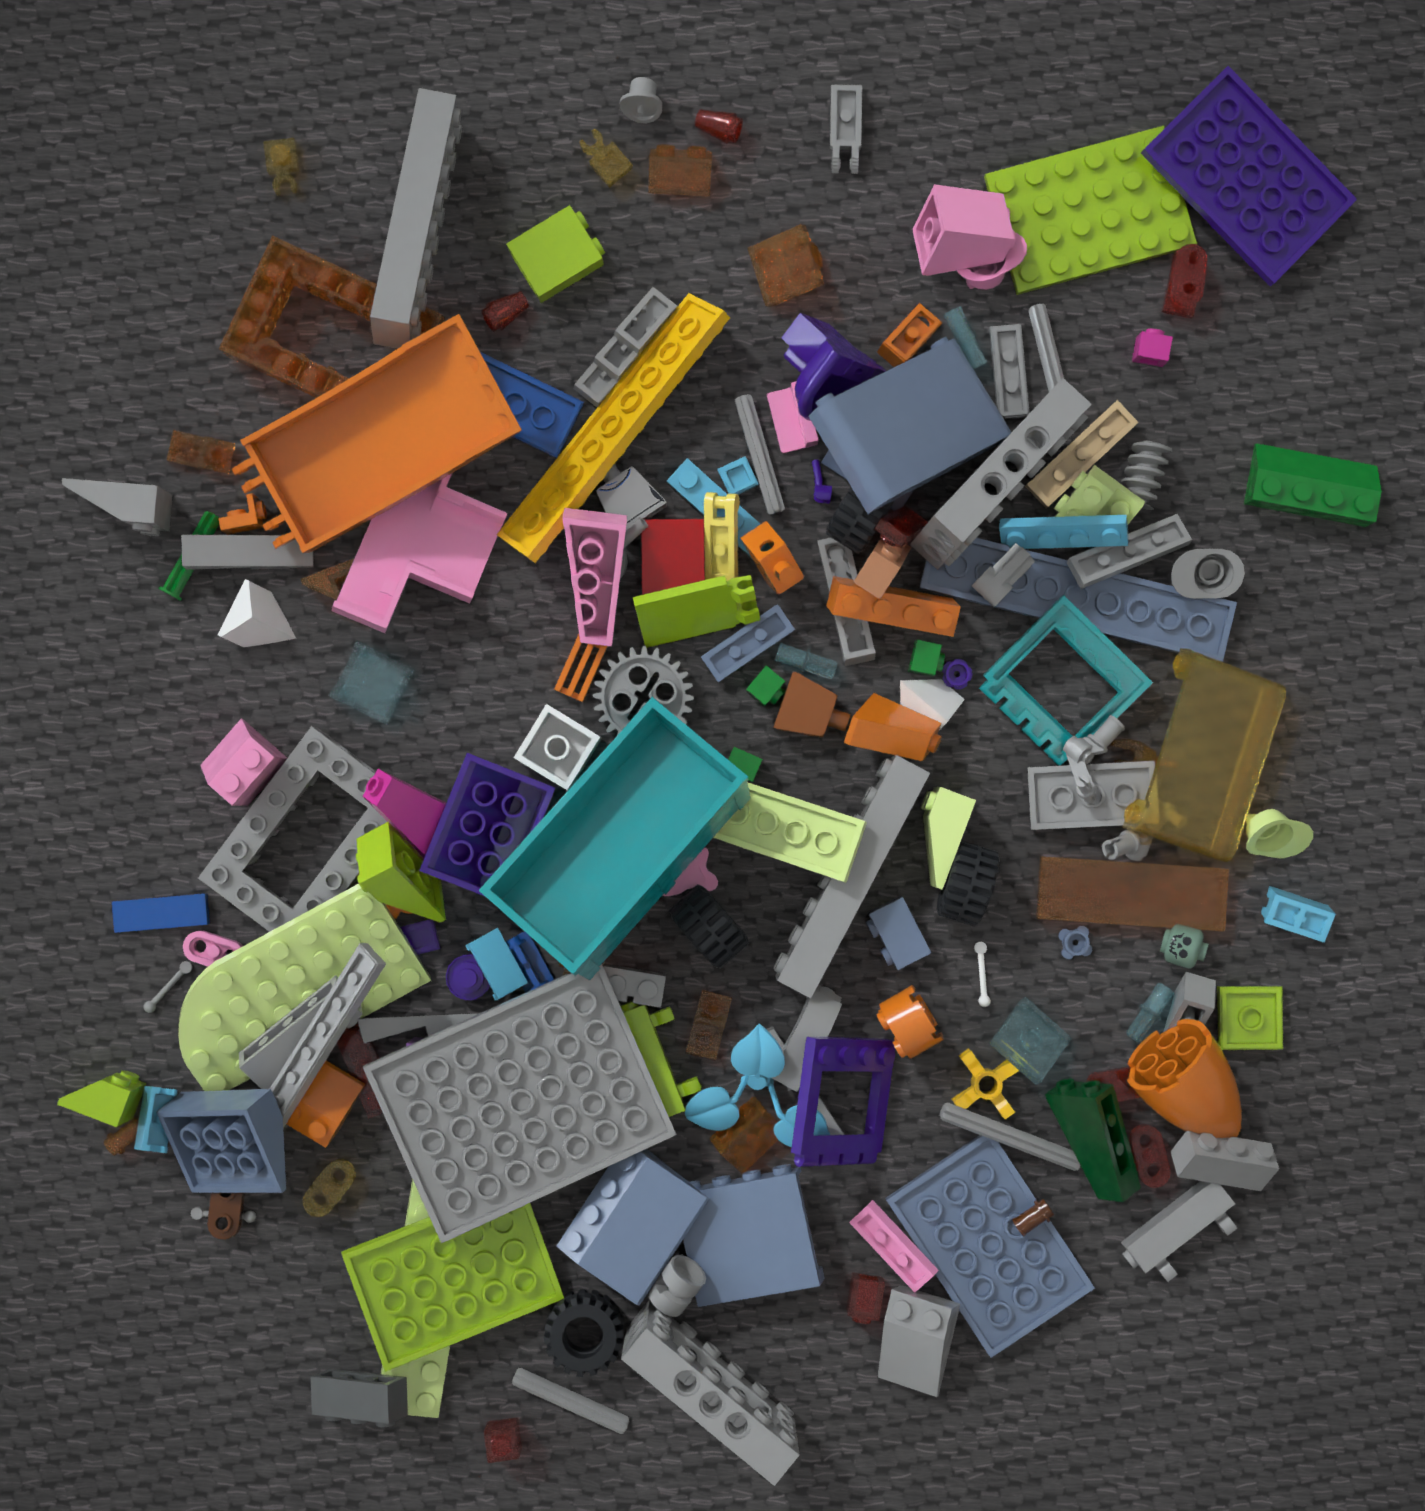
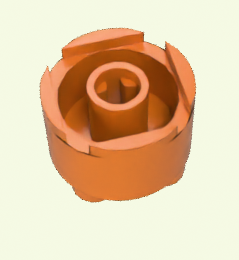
[876,985,944,1059]

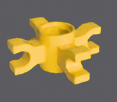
[952,1048,1022,1119]

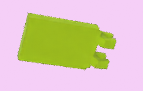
[633,575,760,648]

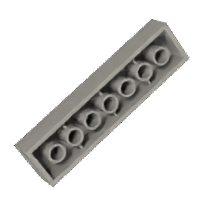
[370,88,462,349]
[773,755,930,998]

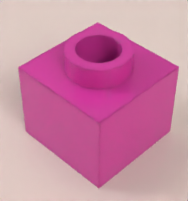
[1132,328,1173,367]

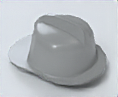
[1171,549,1245,599]

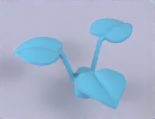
[685,1024,830,1147]

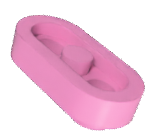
[183,931,243,966]

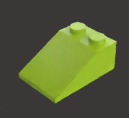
[356,822,446,923]

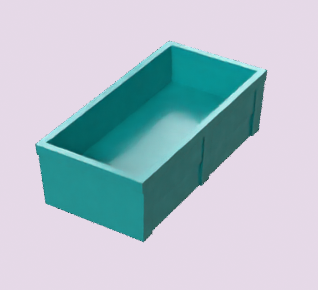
[479,697,751,980]

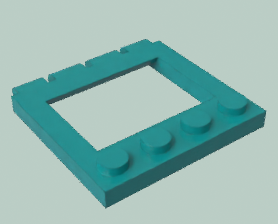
[979,595,1153,766]

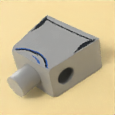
[596,464,667,529]

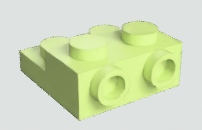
[1054,465,1145,524]

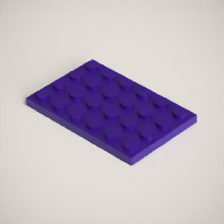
[1141,66,1357,286]

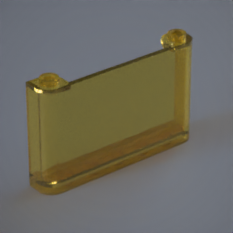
[1122,648,1286,862]

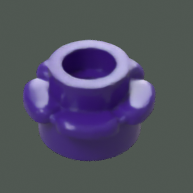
[942,659,973,690]

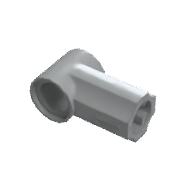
[972,543,1035,607]

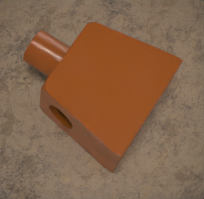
[773,671,851,738]

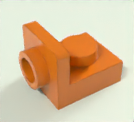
[219,493,267,535]

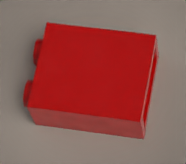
[641,519,705,595]

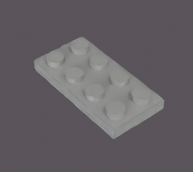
[1028,761,1158,830]

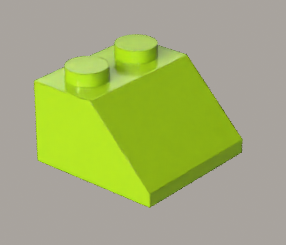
[57,1070,146,1127]

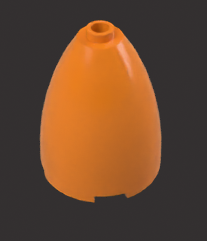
[1127,1019,1242,1138]

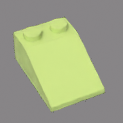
[921,787,976,890]

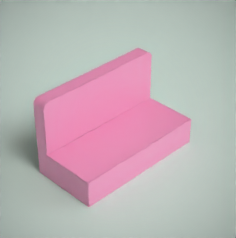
[767,382,819,453]

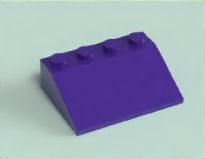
[419,753,555,896]

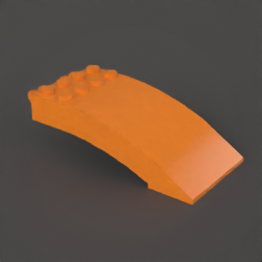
[232,314,522,553]

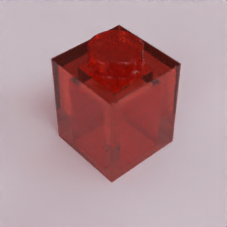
[846,1272,885,1324]
[484,1417,522,1463]

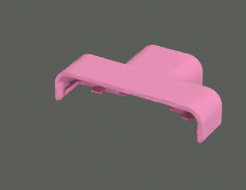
[332,473,508,633]

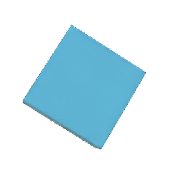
[717,456,759,495]

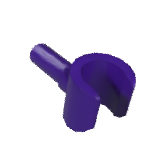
[812,460,832,504]

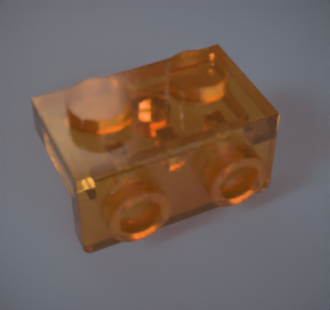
[648,144,712,196]
[710,1096,779,1174]

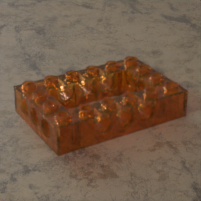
[219,235,446,398]

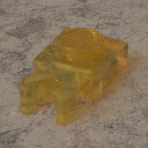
[579,129,633,188]
[263,138,300,196]

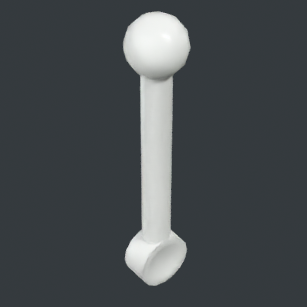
[974,942,991,1007]

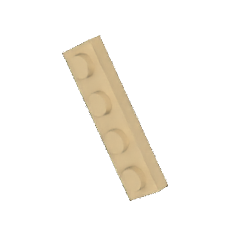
[1025,400,1139,509]

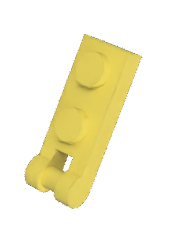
[704,492,740,581]

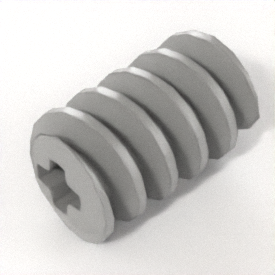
[1121,440,1172,510]

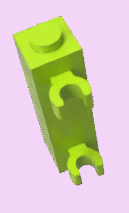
[620,1001,702,1117]

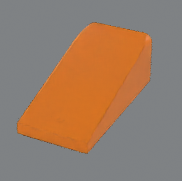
[877,303,942,367]

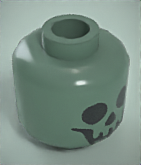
[1160,924,1209,969]

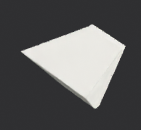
[218,579,296,647]
[900,679,965,730]

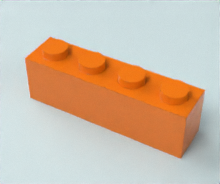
[826,576,961,637]

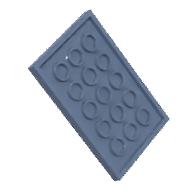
[885,1135,1095,1358]

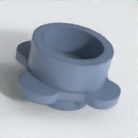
[1058,926,1092,959]

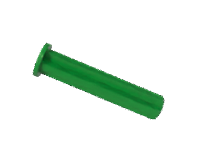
[158,511,220,601]

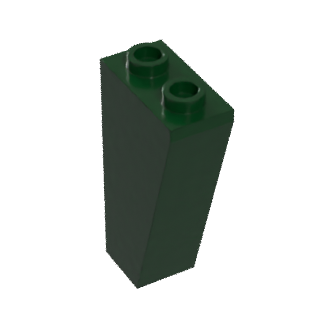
[1045,1078,1141,1202]

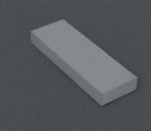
[989,324,1029,420]

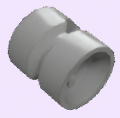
[648,1255,706,1317]

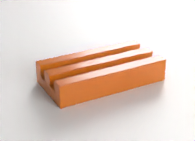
[554,634,608,702]

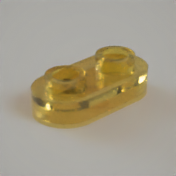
[303,1159,356,1217]

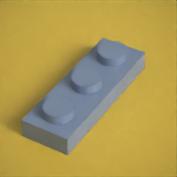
[701,604,795,683]

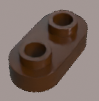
[207,1193,245,1239]

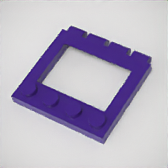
[791,1037,895,1167]

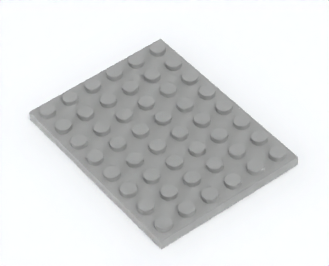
[363,964,676,1244]

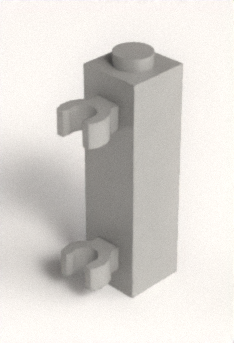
[1121,1181,1237,1282]

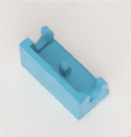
[1261,886,1336,943]
[465,928,528,1000]
[134,1086,177,1153]

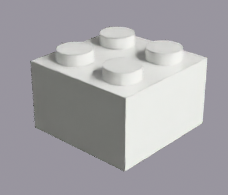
[514,704,602,791]

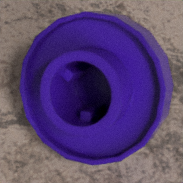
[446,954,490,1000]

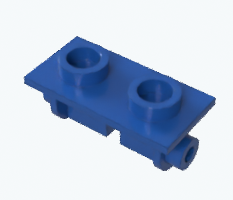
[506,931,554,992]

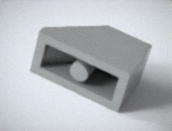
[1163,972,1216,1032]

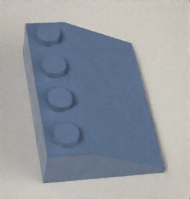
[156,1089,286,1193]
[557,1149,710,1306]

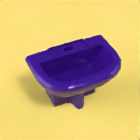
[781,313,887,421]

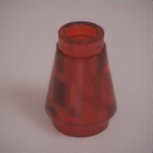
[695,109,743,144]
[481,291,529,332]

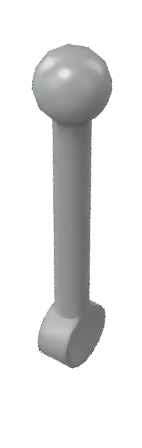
[144,961,193,1013]
[191,1207,256,1223]

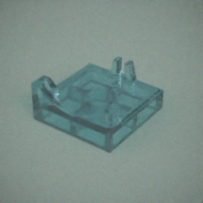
[329,641,416,725]

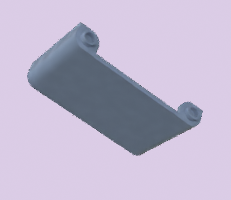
[809,337,1012,514]

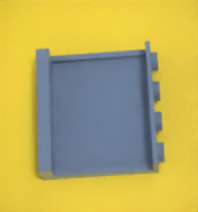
[683,1164,825,1307]

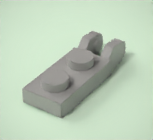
[830,85,862,174]

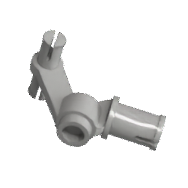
[1063,715,1125,805]
[1102,798,1186,861]

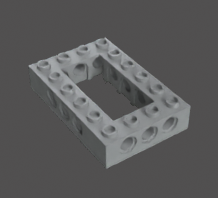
[910,378,1091,570]
[198,726,387,932]
[621,1300,800,1486]

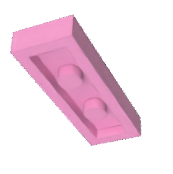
[849,1200,939,1293]

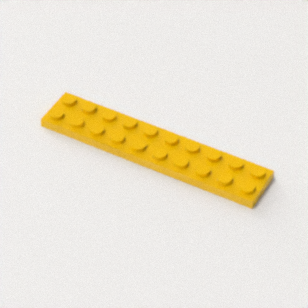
[496,293,730,563]

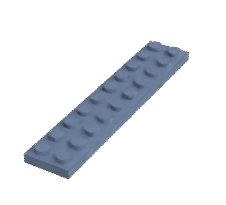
[919,538,1237,663]

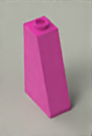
[363,769,446,858]

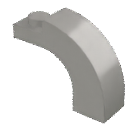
[771,985,842,1092]

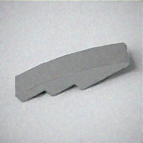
[573,287,677,407]

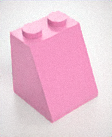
[912,184,1016,276]
[201,718,287,806]

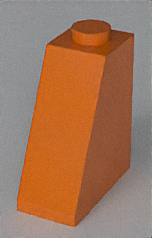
[844,693,942,761]

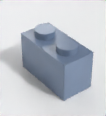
[866,896,931,970]

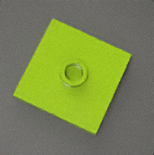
[1217,986,1283,1050]

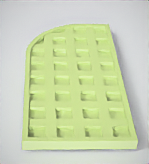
[178,884,431,1091]

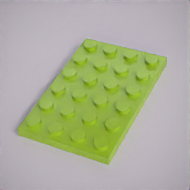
[984,126,1197,295]
[341,1203,564,1372]

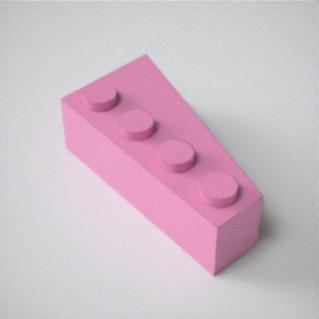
[562,508,627,646]

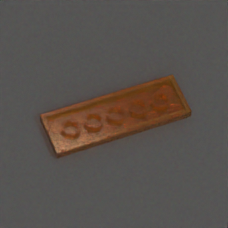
[1036,856,1229,931]

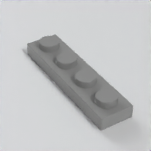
[1067,514,1192,589]

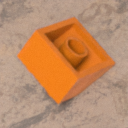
[286,1061,365,1148]

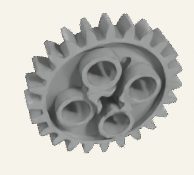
[593,646,694,735]

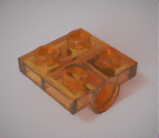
[747,224,825,307]

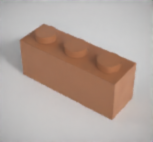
[853,531,912,599]

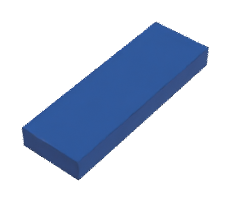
[112,893,210,933]

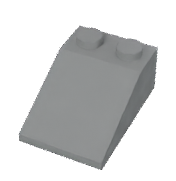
[62,478,172,536]
[878,1285,960,1397]

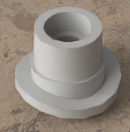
[619,77,663,124]

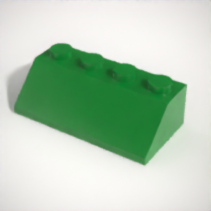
[1244,443,1382,527]

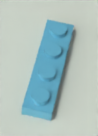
[666,458,771,560]
[999,515,1129,549]

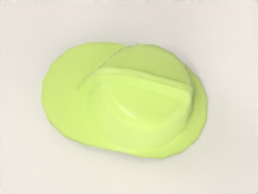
[1245,809,1313,858]

